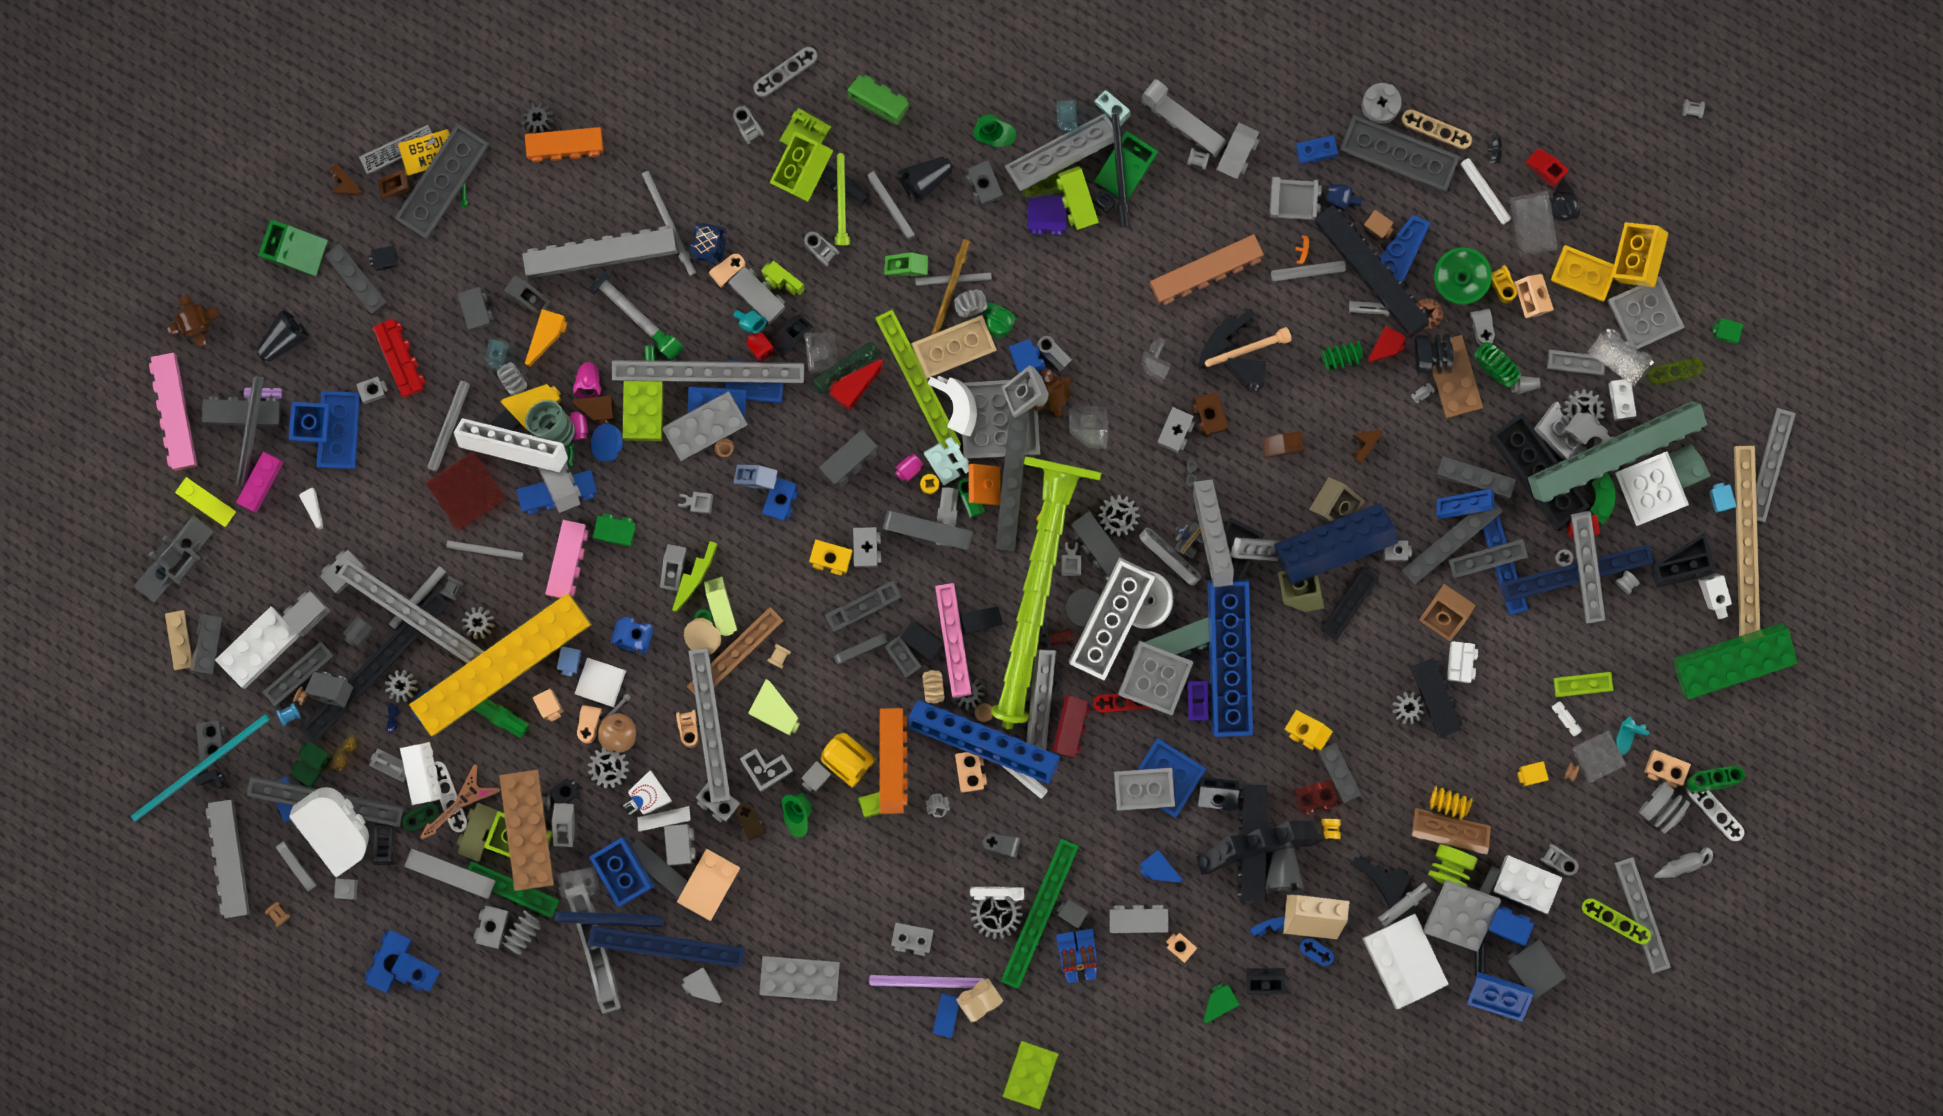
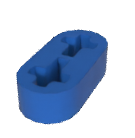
[1300,938,1334,966]

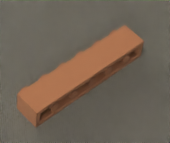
[1150,234,1264,305]

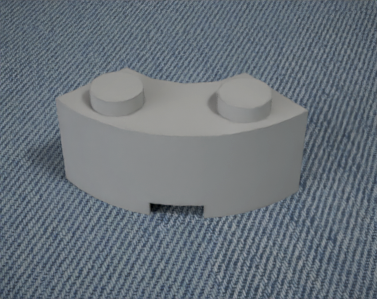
[1217,123,1260,179]

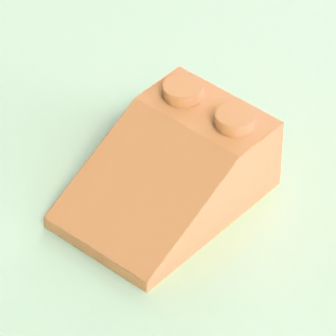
[677,849,740,921]

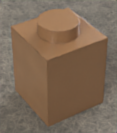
[1363,210,1394,240]

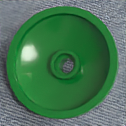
[1434,247,1492,305]

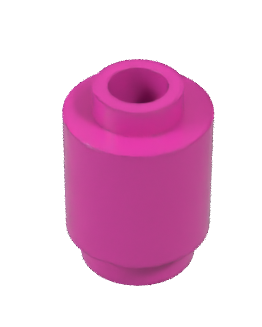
[569,412,588,440]
[895,454,923,482]

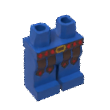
[1056,929,1098,983]

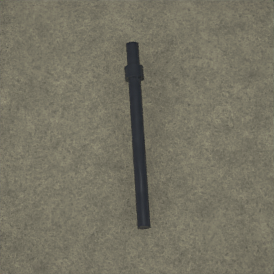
[1111,113,1129,227]

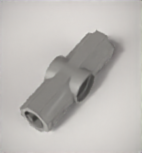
[936,488,958,547]

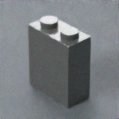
[1506,938,1567,1000]

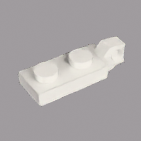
[970,887,1024,901]

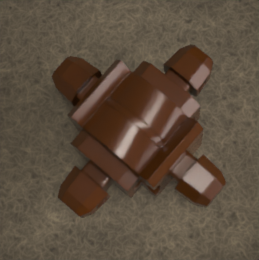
[167,295,220,347]
[1032,368,1072,418]

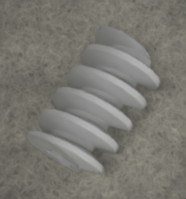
[501,910,541,955]

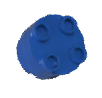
[610,617,653,654]

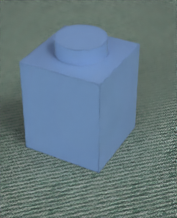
[557,647,582,676]

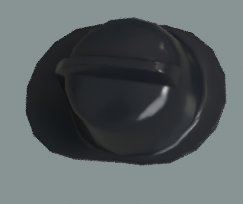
[1547,181,1581,221]

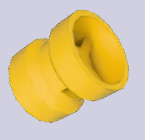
[1322,819,1341,839]

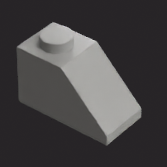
[660,544,686,591]
[682,967,723,1003]

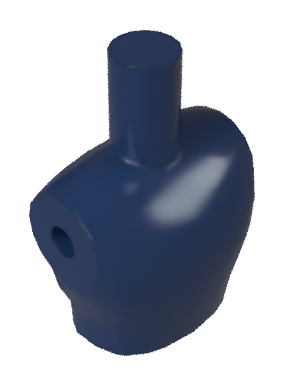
[1326,184,1362,211]

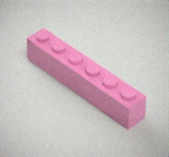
[149,353,197,471]

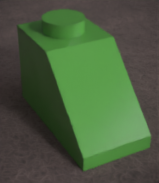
[884,253,928,276]

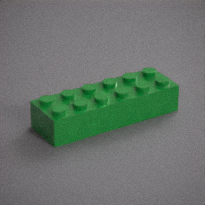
[1673,623,1798,700]

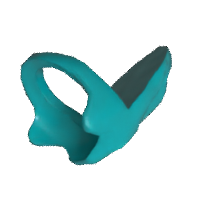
[1616,717,1650,756]

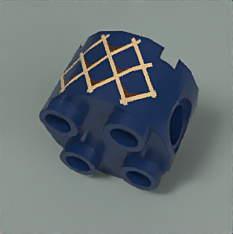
[689,223,727,264]

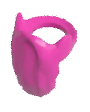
[573,362,601,399]

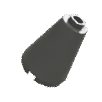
[1265,848,1304,895]

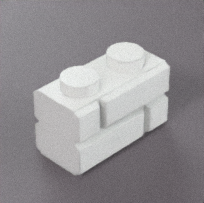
[1446,642,1478,683]

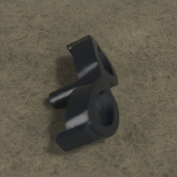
[1487,135,1502,163]

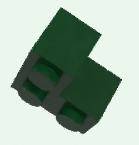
[290,741,334,788]

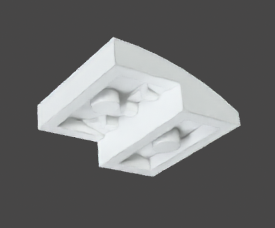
[575,658,626,707]

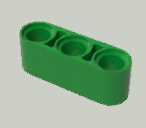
[1686,766,1745,793]

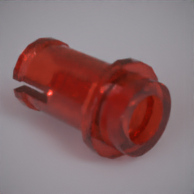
[1049,629,1074,646]

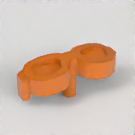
[1295,235,1309,264]

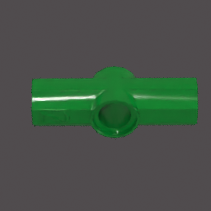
[473,699,530,738]

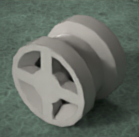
[1615,570,1640,595]

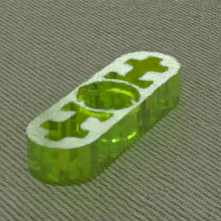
[1022,174,1064,198]
[1648,358,1703,385]

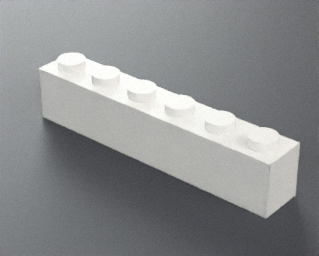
[454,418,568,472]

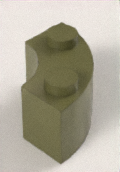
[457,803,498,862]

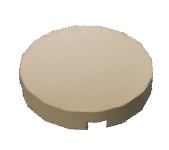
[684,618,721,655]

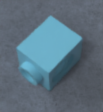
[1709,483,1737,513]

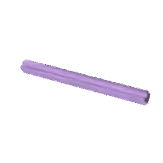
[869,975,984,988]

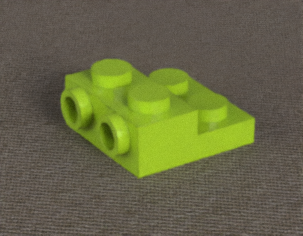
[761,261,805,295]

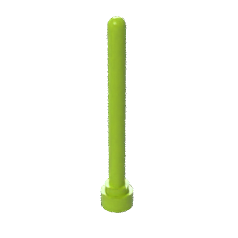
[835,153,850,245]

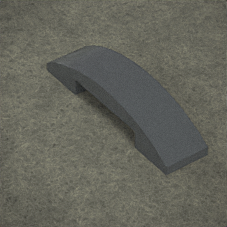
[824,580,902,632]

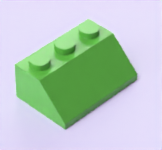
[848,75,909,126]

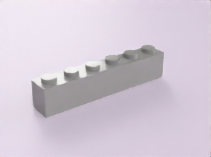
[1193,480,1234,587]
[206,800,250,918]

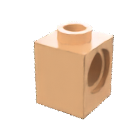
[1166,933,1197,963]

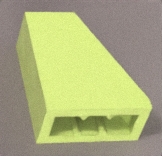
[704,577,737,636]
[748,680,800,736]

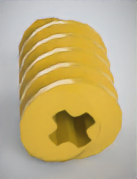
[1429,786,1472,820]

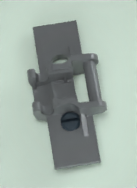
[134,515,214,603]

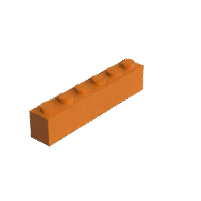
[880,708,908,814]

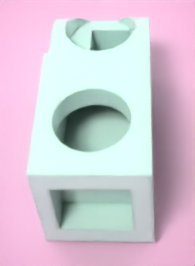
[1094,90,1131,126]

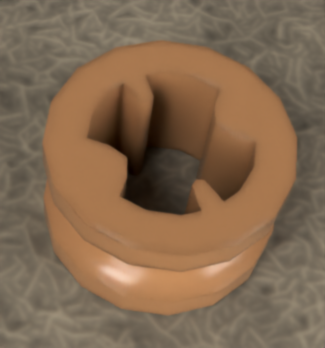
[293,686,308,706]
[1564,762,1580,782]

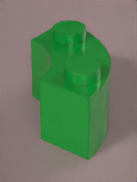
[1588,472,1615,527]

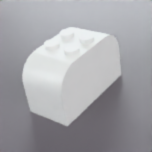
[289,787,369,877]

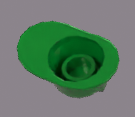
[973,114,1017,147]
[983,302,1016,339]
[782,793,812,837]

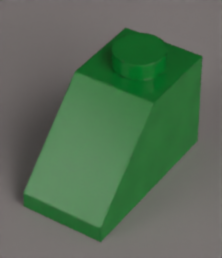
[1203,983,1239,1024]

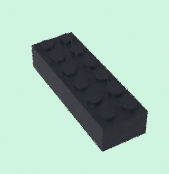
[1489,413,1590,531]

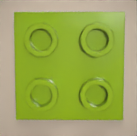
[779,108,831,145]

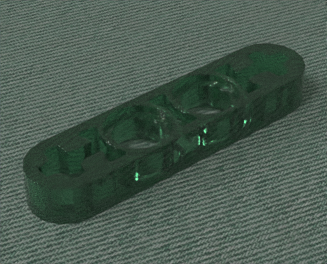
[813,342,879,394]

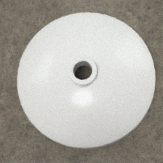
[1132,571,1173,629]

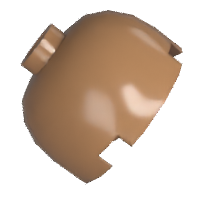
[598,713,637,753]

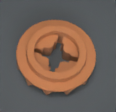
[1416,298,1443,329]

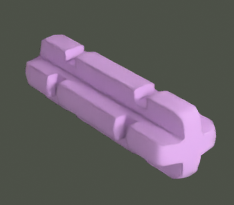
[244,388,282,399]

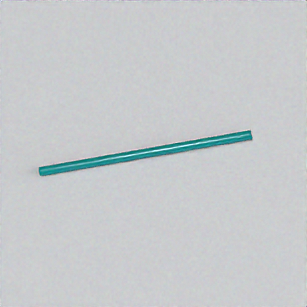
[131,714,270,822]

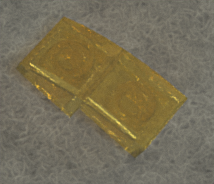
[330,734,359,771]

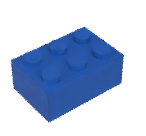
[589,837,655,907]

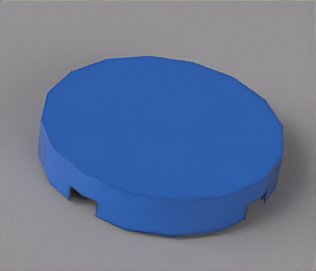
[591,424,623,462]

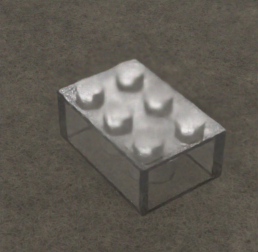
[1588,329,1654,386]

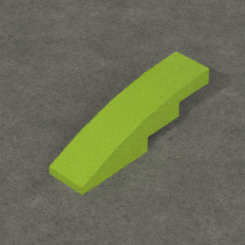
[672,541,718,612]

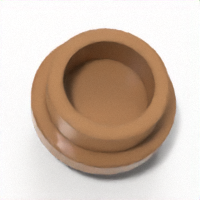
[714,438,734,457]

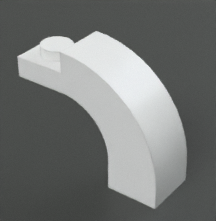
[928,376,977,436]

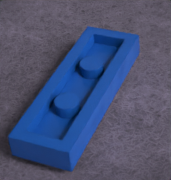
[1437,489,1494,519]

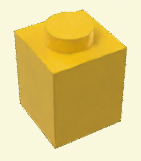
[1517,761,1549,786]

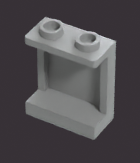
[1270,177,1321,220]

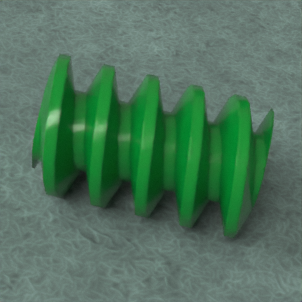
[1321,340,1363,371]

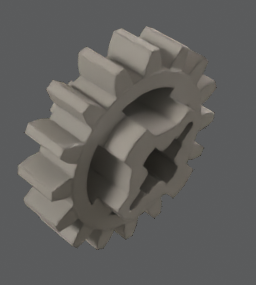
[1562,389,1605,425]
[1098,495,1140,537]
[588,747,630,789]

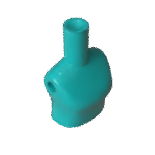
[734,310,767,334]

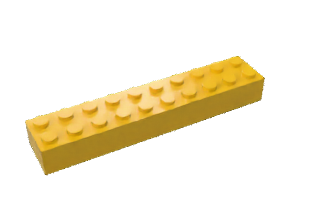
[410,593,592,736]

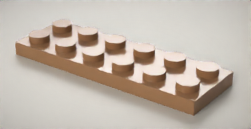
[499,770,554,891]

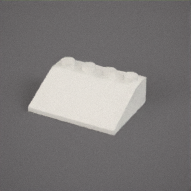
[1362,914,1448,1009]

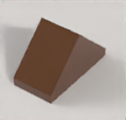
[379,170,411,198]

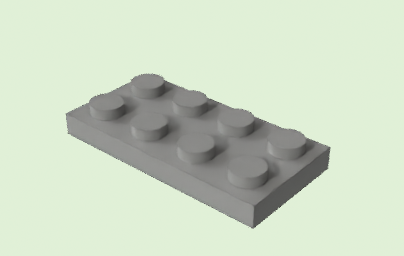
[662,391,748,461]
[759,956,840,1001]

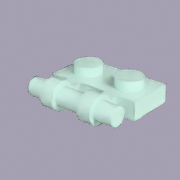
[924,437,969,485]

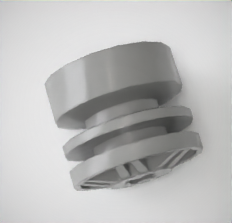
[1638,782,1690,834]

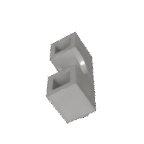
[1564,412,1614,446]

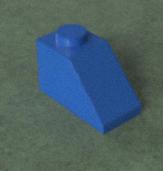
[1139,850,1182,883]

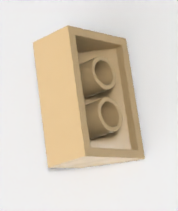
[1283,895,1349,939]

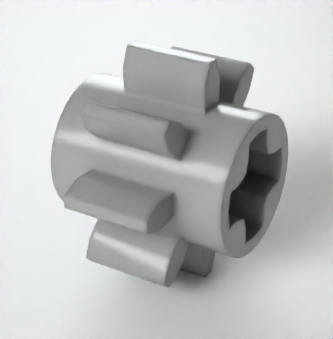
[926,794,950,818]

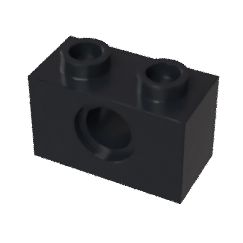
[1198,777,1239,811]
[1246,968,1286,995]

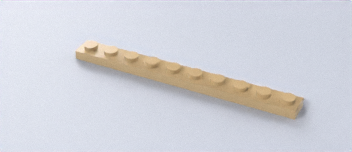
[1734,446,1760,636]

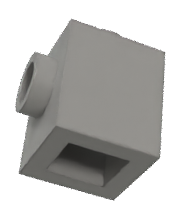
[1383,541,1412,561]

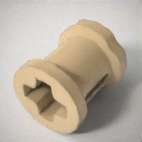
[767,644,791,669]

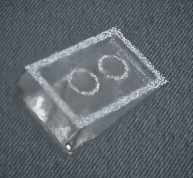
[1509,191,1558,257]

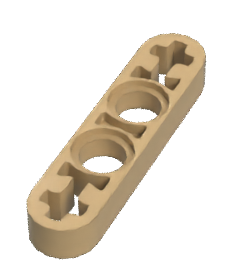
[1401,110,1472,150]

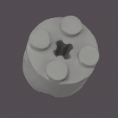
[1361,83,1401,125]

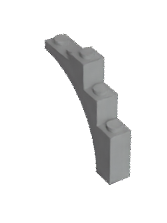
[565,885,621,1014]

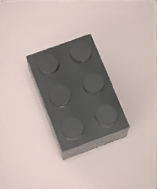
[819,430,878,488]

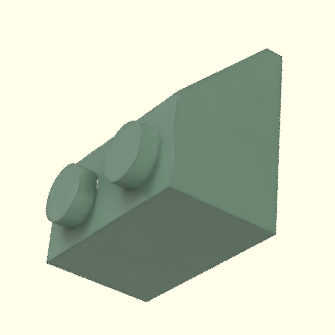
[1669,444,1710,489]

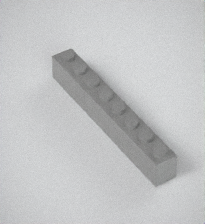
[522,226,678,278]

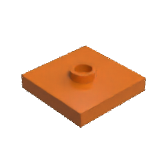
[969,464,1001,505]

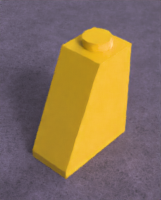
[501,384,561,431]

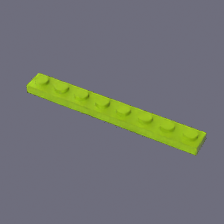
[875,310,961,448]

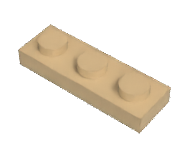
[165,610,192,671]

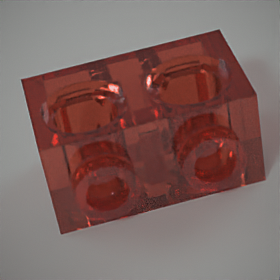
[1293,780,1338,815]

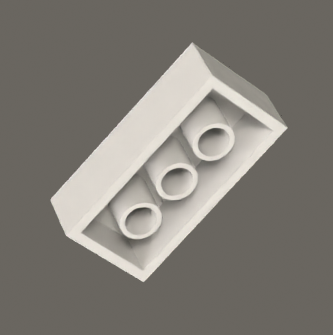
[215,607,300,689]

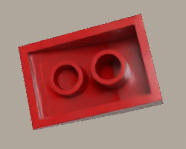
[830,359,884,411]

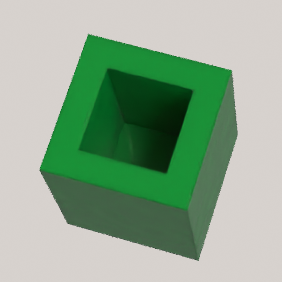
[1712,318,1743,345]

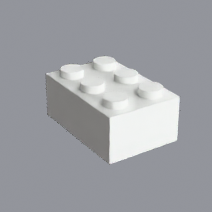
[1491,855,1562,914]

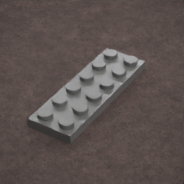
[1005,113,1114,191]

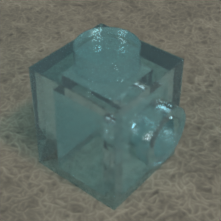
[1057,100,1078,131]
[484,339,510,370]

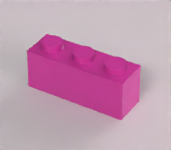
[236,452,283,513]

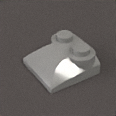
[1001,365,1048,418]

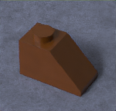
[572,396,614,425]
[1262,431,1304,458]

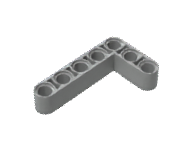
[1141,79,1227,158]

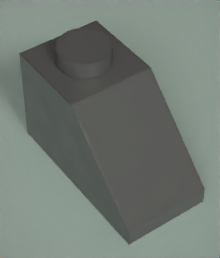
[504,275,551,317]
[1057,900,1088,929]

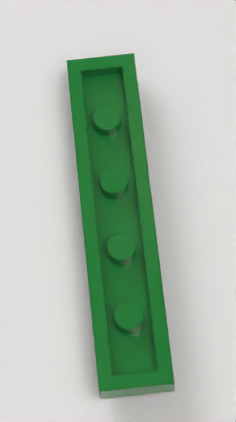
[468,861,560,918]

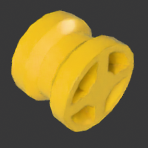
[920,474,939,494]

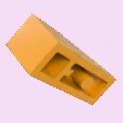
[525,309,567,367]

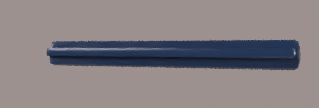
[555,911,664,927]

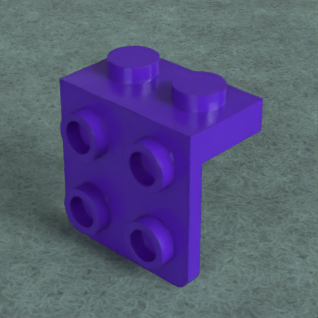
[1027,195,1066,236]

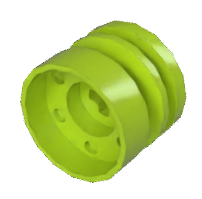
[1428,844,1477,887]

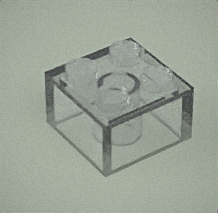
[1571,730,1626,783]

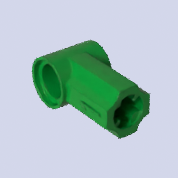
[958,478,985,518]

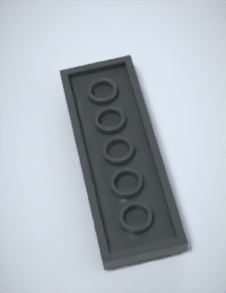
[1339,115,1460,192]
[395,123,490,239]

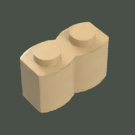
[957,978,1003,1022]

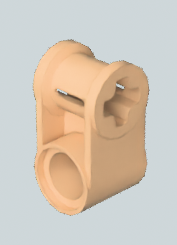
[709,254,745,288]
[577,705,602,743]
[676,709,699,748]

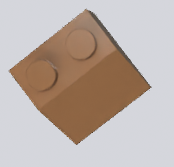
[1419,584,1476,642]

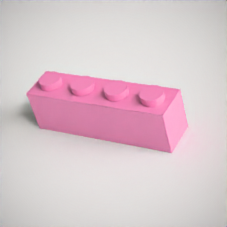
[545,520,589,599]

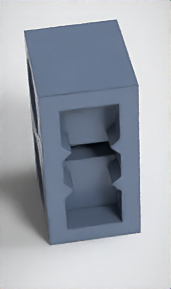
[734,465,778,489]

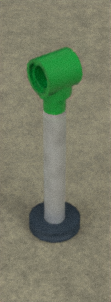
[589,270,684,361]

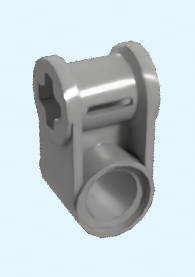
[733,106,764,144]
[804,232,839,267]
[1470,309,1495,346]
[1540,844,1578,876]

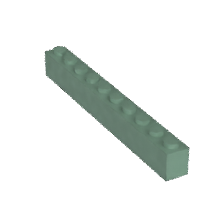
[1528,401,1707,502]

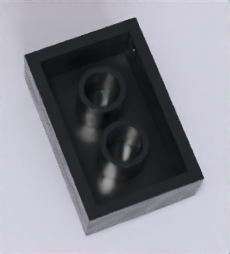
[1203,517,1265,580]

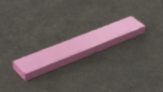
[935,583,972,698]

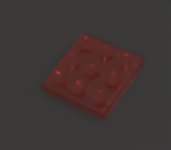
[426,451,506,531]

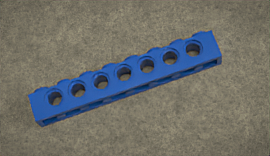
[907,700,1060,784]

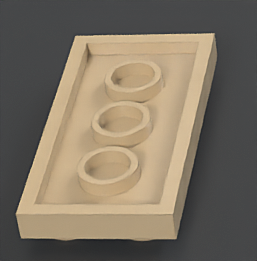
[912,315,996,379]

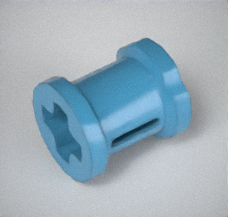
[276,703,301,726]

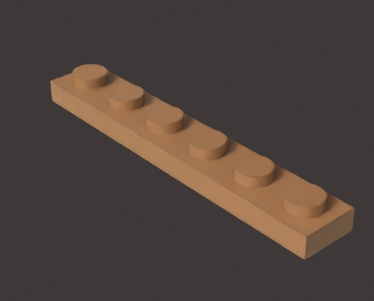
[687,607,784,695]

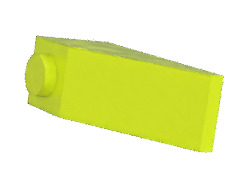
[175,477,236,527]

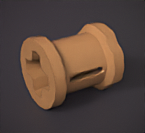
[265,902,290,927]

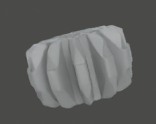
[954,289,987,318]
[497,362,527,396]
[462,607,495,640]
[385,670,418,703]
[1392,692,1425,725]

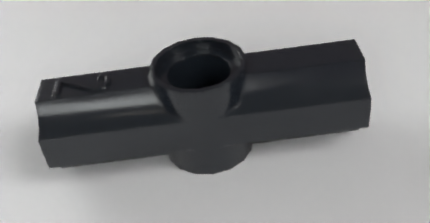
[819,164,870,207]

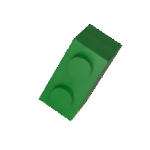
[593,513,636,547]

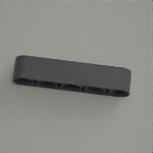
[882,510,974,550]

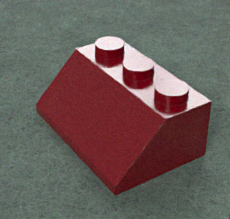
[1052,695,1091,758]

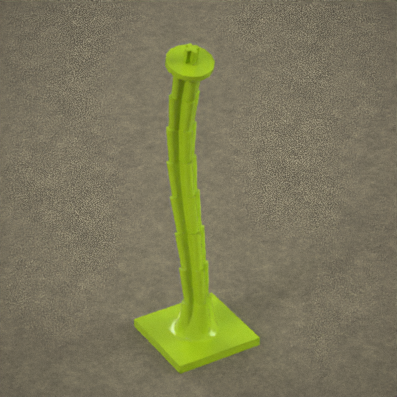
[991,457,1101,730]

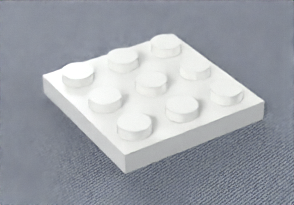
[1615,451,1689,526]

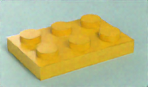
[1550,245,1614,302]

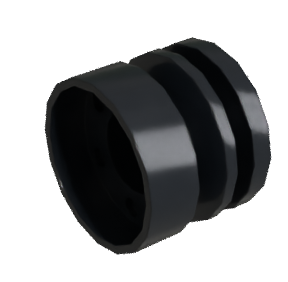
[1414,333,1454,376]

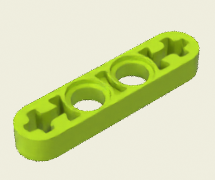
[1582,898,1651,944]

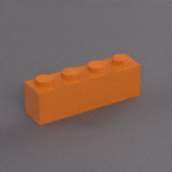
[525,127,604,163]

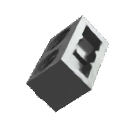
[196,721,229,762]

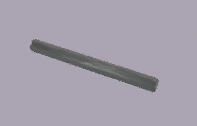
[236,375,264,487]

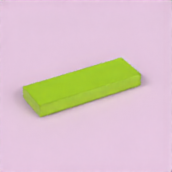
[1553,672,1614,697]

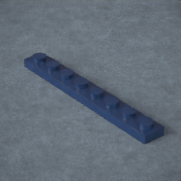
[1501,544,1654,602]
[588,925,745,967]

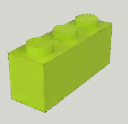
[1056,166,1099,230]

